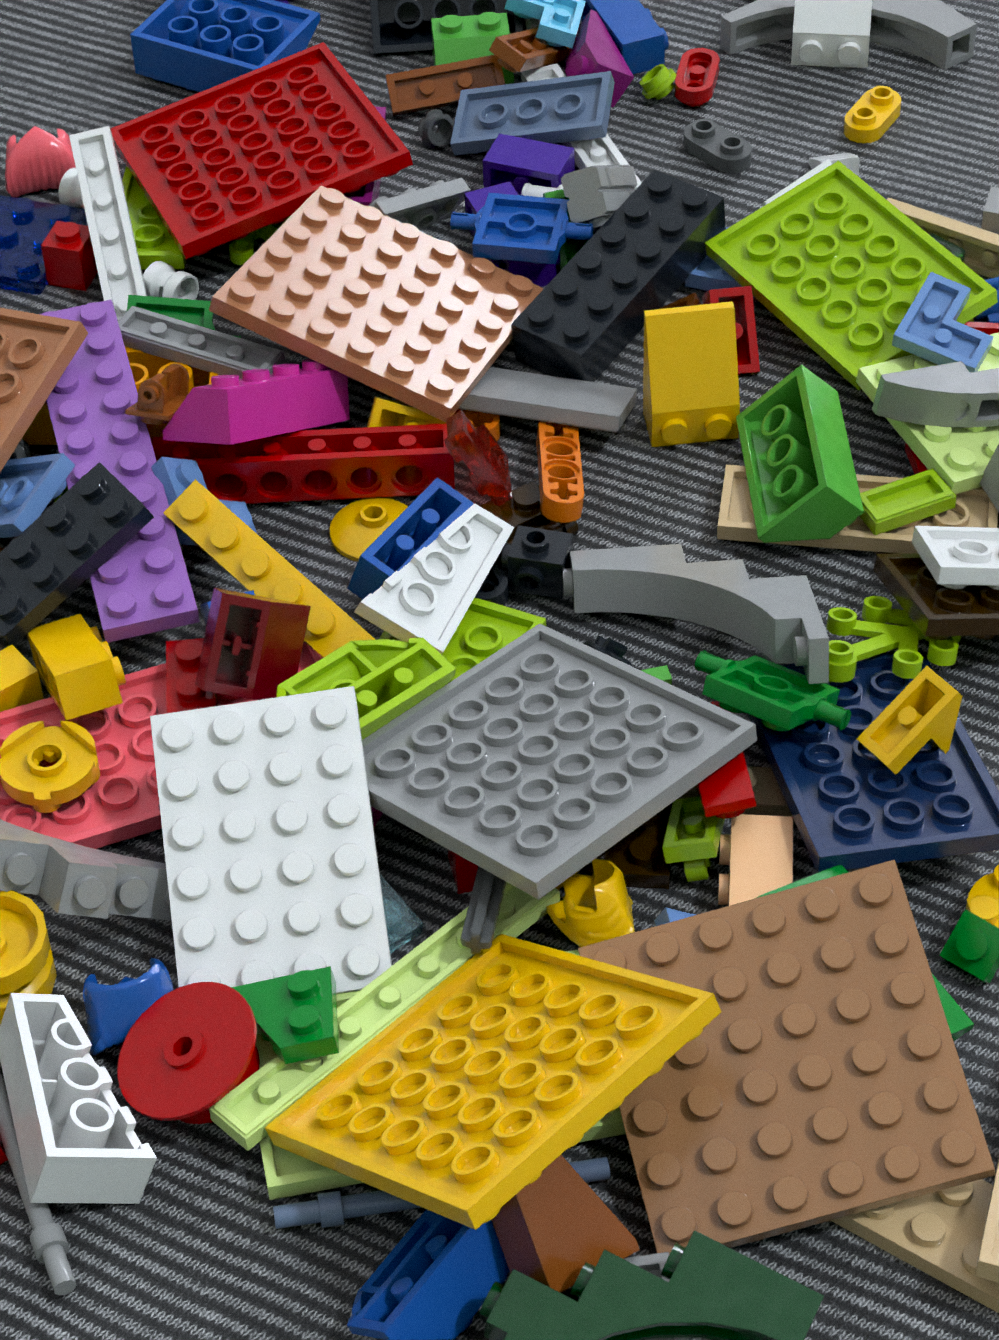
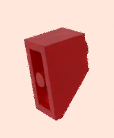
[41,221,98,291]
[702,286,760,374]

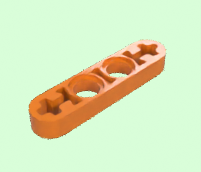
[536,421,584,523]

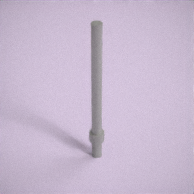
[0,1071,76,1295]

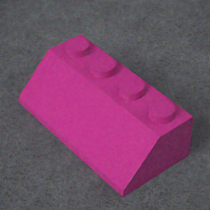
[163,359,350,445]

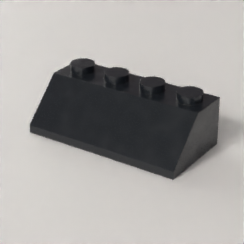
[370,0,523,55]

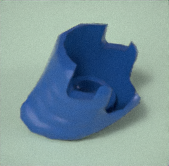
[83,958,174,1055]

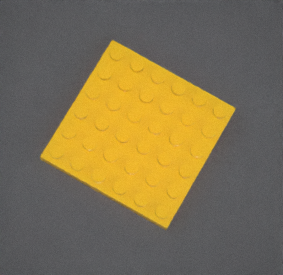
[265,934,722,1230]

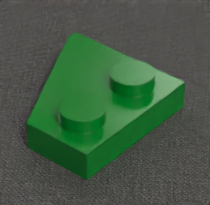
[231,966,339,1064]

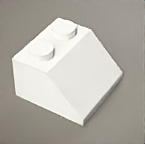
[791,0,872,68]

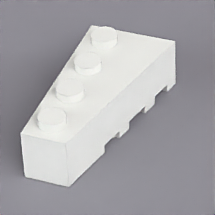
[0,993,157,1204]

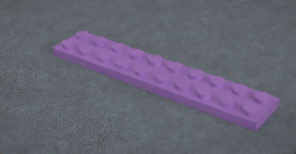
[40,299,200,643]

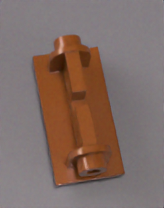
[125,363,189,425]

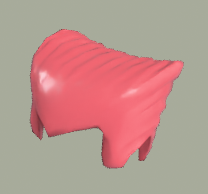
[5,126,76,198]

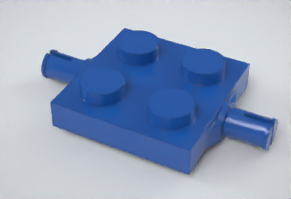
[450,193,593,264]

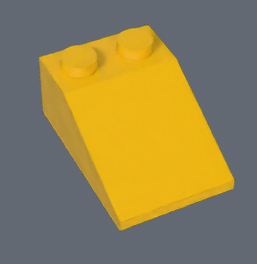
[643,301,740,447]

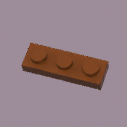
[489,28,569,73]
[385,55,505,116]

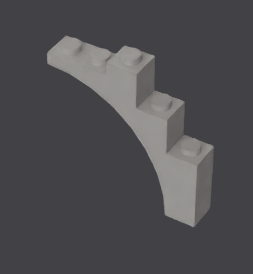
[720,0,977,70]
[0,819,172,921]

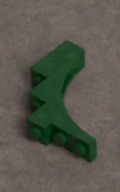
[480,1230,824,1340]

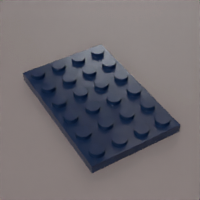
[747,648,999,873]

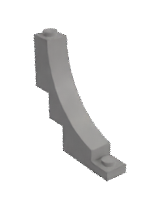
[563,544,829,684]

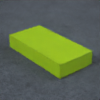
[859,468,957,535]

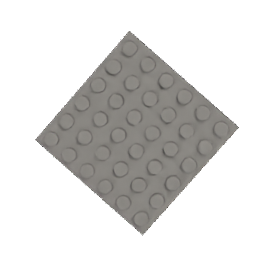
[362,624,757,900]

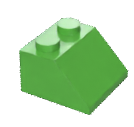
[431,12,514,84]

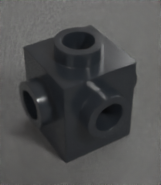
[501,525,573,599]

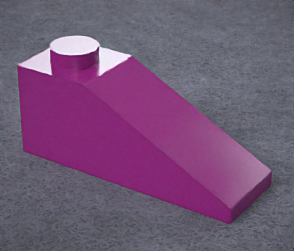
[565,10,634,108]

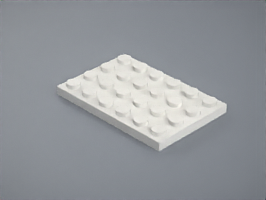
[150,686,392,994]

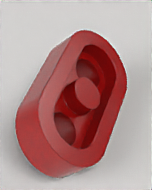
[675,48,720,107]

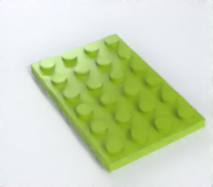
[705,160,998,390]

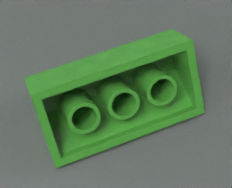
[736,364,864,543]

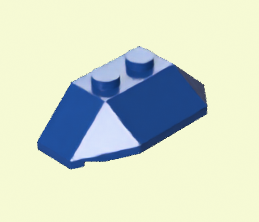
[347,1209,510,1340]

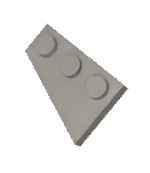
[369,177,471,231]

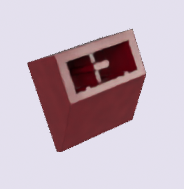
[195,588,311,700]

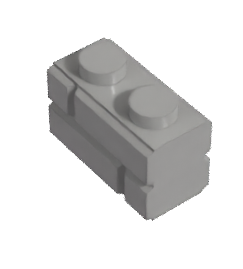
[561,165,638,230]

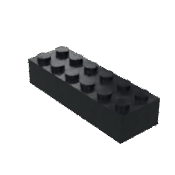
[511,170,726,382]

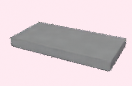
[458,367,637,432]

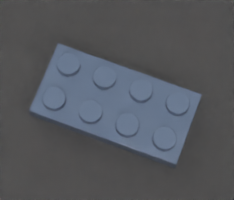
[450,71,615,155]

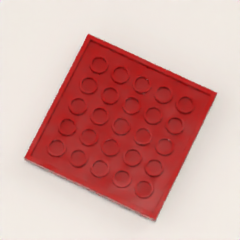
[110,42,413,259]

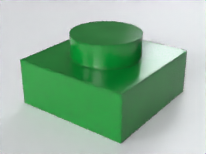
[940,909,999,983]

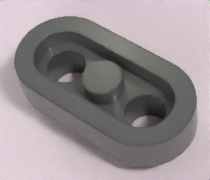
[684,119,752,173]

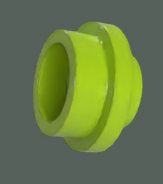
[639,64,676,100]

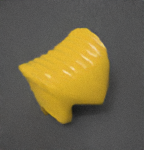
[546,858,635,947]

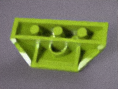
[276,637,456,740]

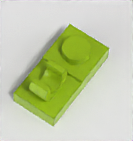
[662,796,725,882]

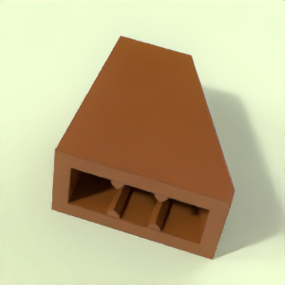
[491,1155,640,1292]

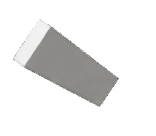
[118,306,285,379]

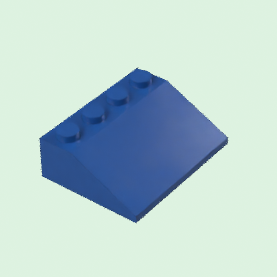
[130,0,321,92]

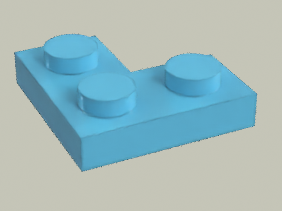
[504,0,586,48]

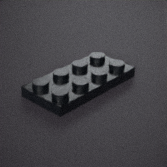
[0,462,154,646]

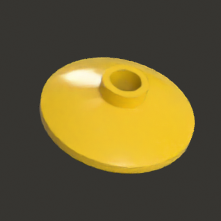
[330,497,408,562]

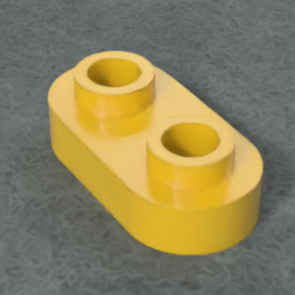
[844,86,901,143]

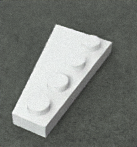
[354,504,514,655]

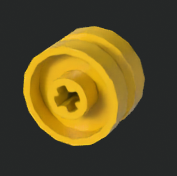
[0,890,57,1024]

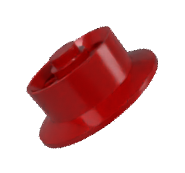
[117,982,260,1124]

